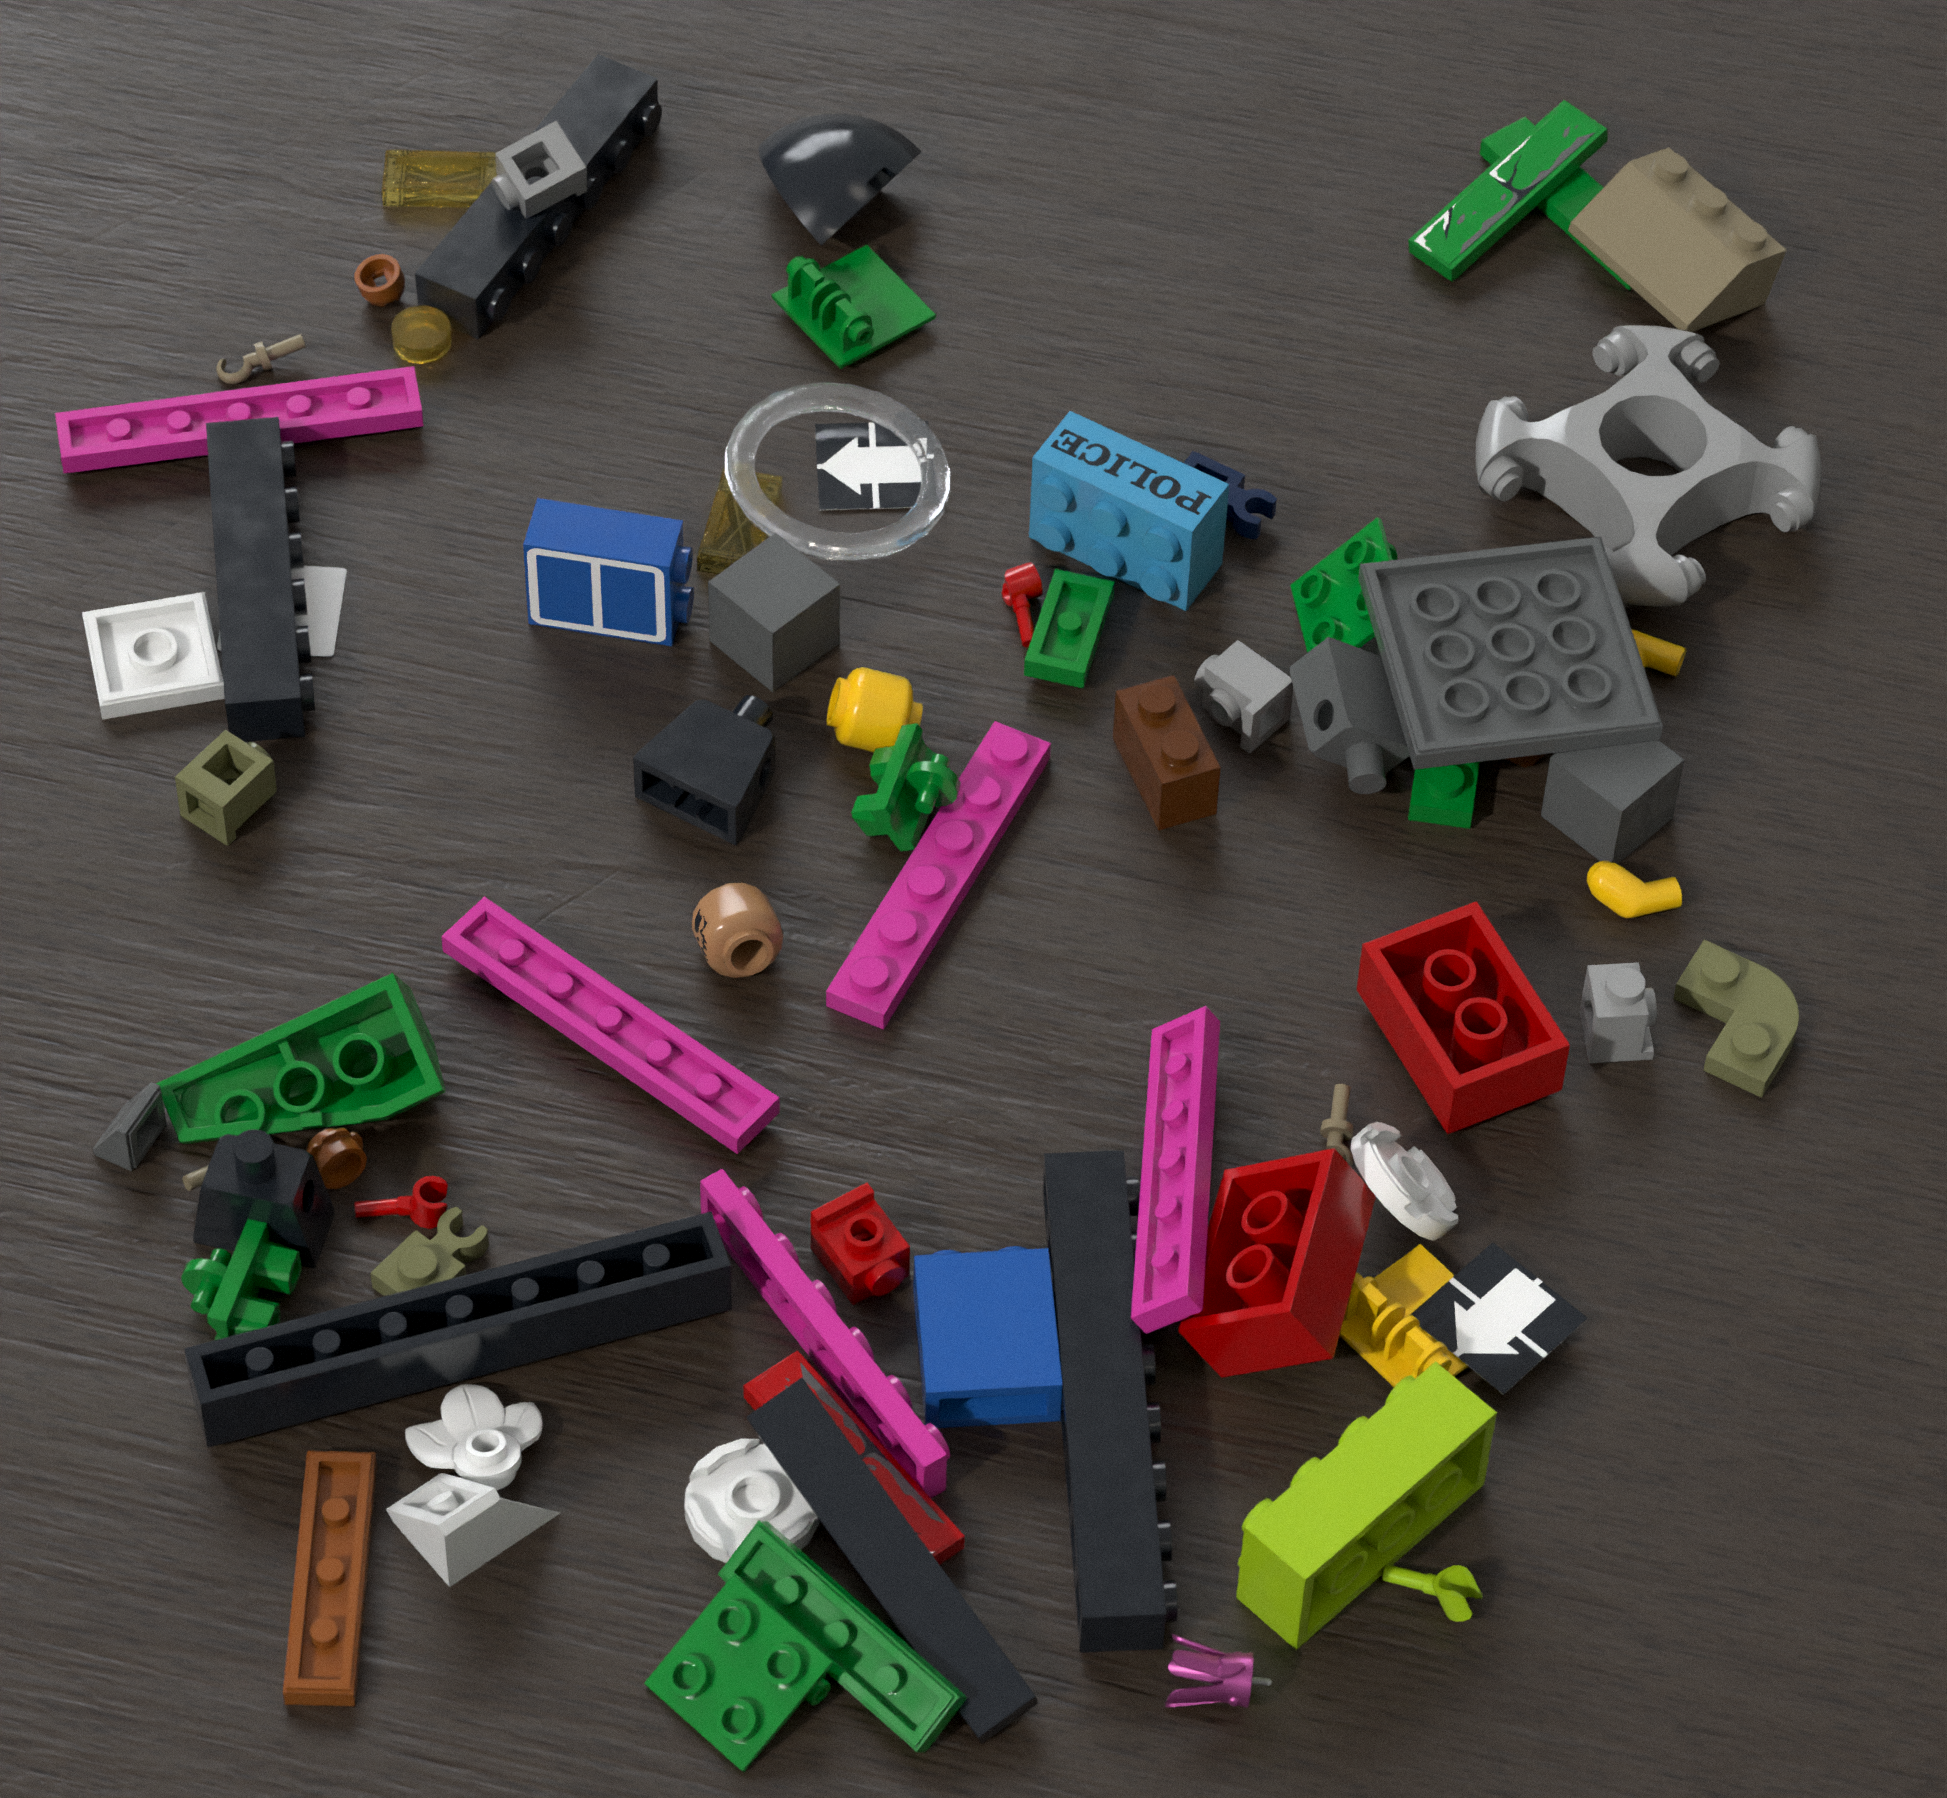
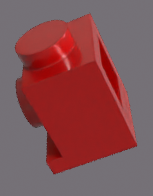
[811,1182,910,1305]

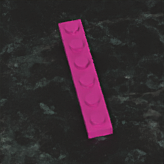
[55,366,423,474]
[826,721,1051,1030]
[441,896,780,1154]
[1131,1006,1220,1334]
[700,1169,950,1498]

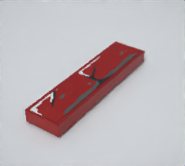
[743,1350,965,1565]

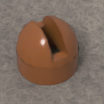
[354,254,405,307]

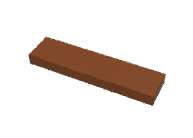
[283,1451,377,1706]

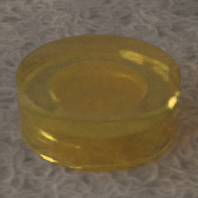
[391,306,452,363]

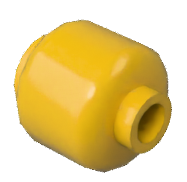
[827,667,923,753]

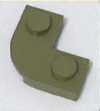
[1673,940,1799,1098]

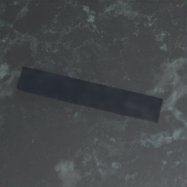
[746,1377,1039,1744]

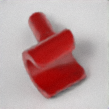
[1002,562,1043,648]
[354,1176,448,1229]

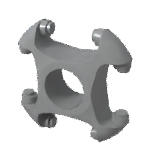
[1475,325,1822,607]

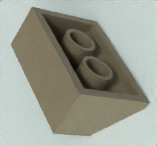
[1568,147,1787,332]

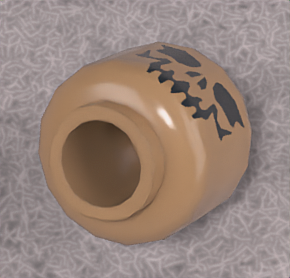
[691,882,783,978]

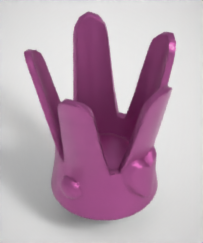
[1165,1634,1272,1708]

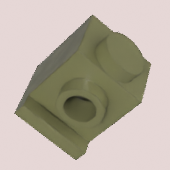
[175,730,277,846]

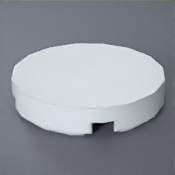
[1350,1122,1458,1241]
[685,1439,820,1563]

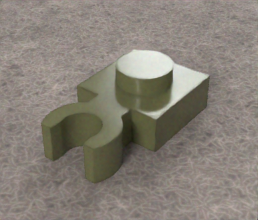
[370,1207,489,1296]

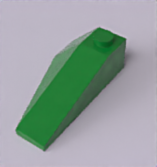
[156,973,446,1144]

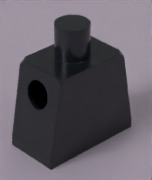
[633,695,775,846]
[193,1129,335,1268]

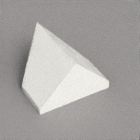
[386,1473,560,1587]

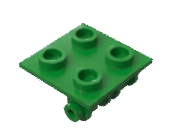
[772,245,936,369]
[1290,517,1398,653]
[644,1574,835,1772]

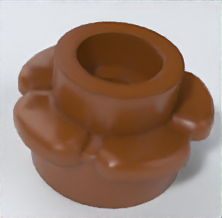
[307,1128,367,1189]

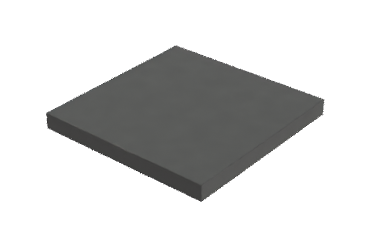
[1358,537,1663,770]

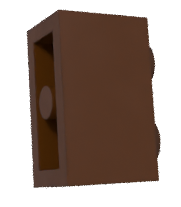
[1113,675,1221,831]

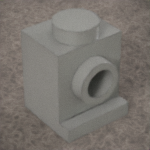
[492,121,587,219]
[1194,640,1293,754]
[1579,962,1657,1063]

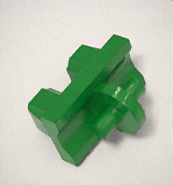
[851,723,961,852]
[181,1219,302,1340]

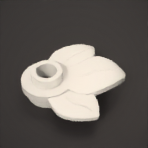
[405,1384,543,1490]

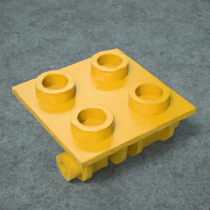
[1340,1244,1468,1387]

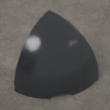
[758,114,922,245]

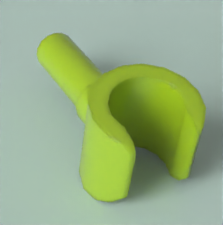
[1382,1564,1483,1622]

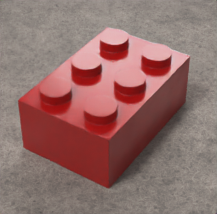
[1356,901,1570,1134]
[1178,1148,1376,1378]

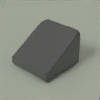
[93,1082,167,1171]

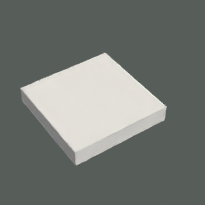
[82,592,225,720]

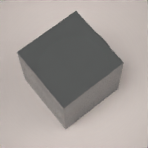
[708,533,840,692]
[1541,740,1684,864]

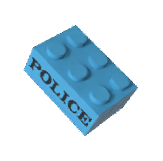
[1029,411,1229,611]

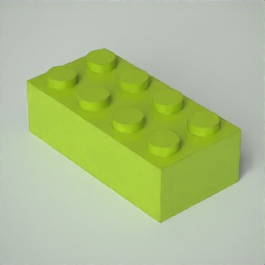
[1236,1361,1497,1650]

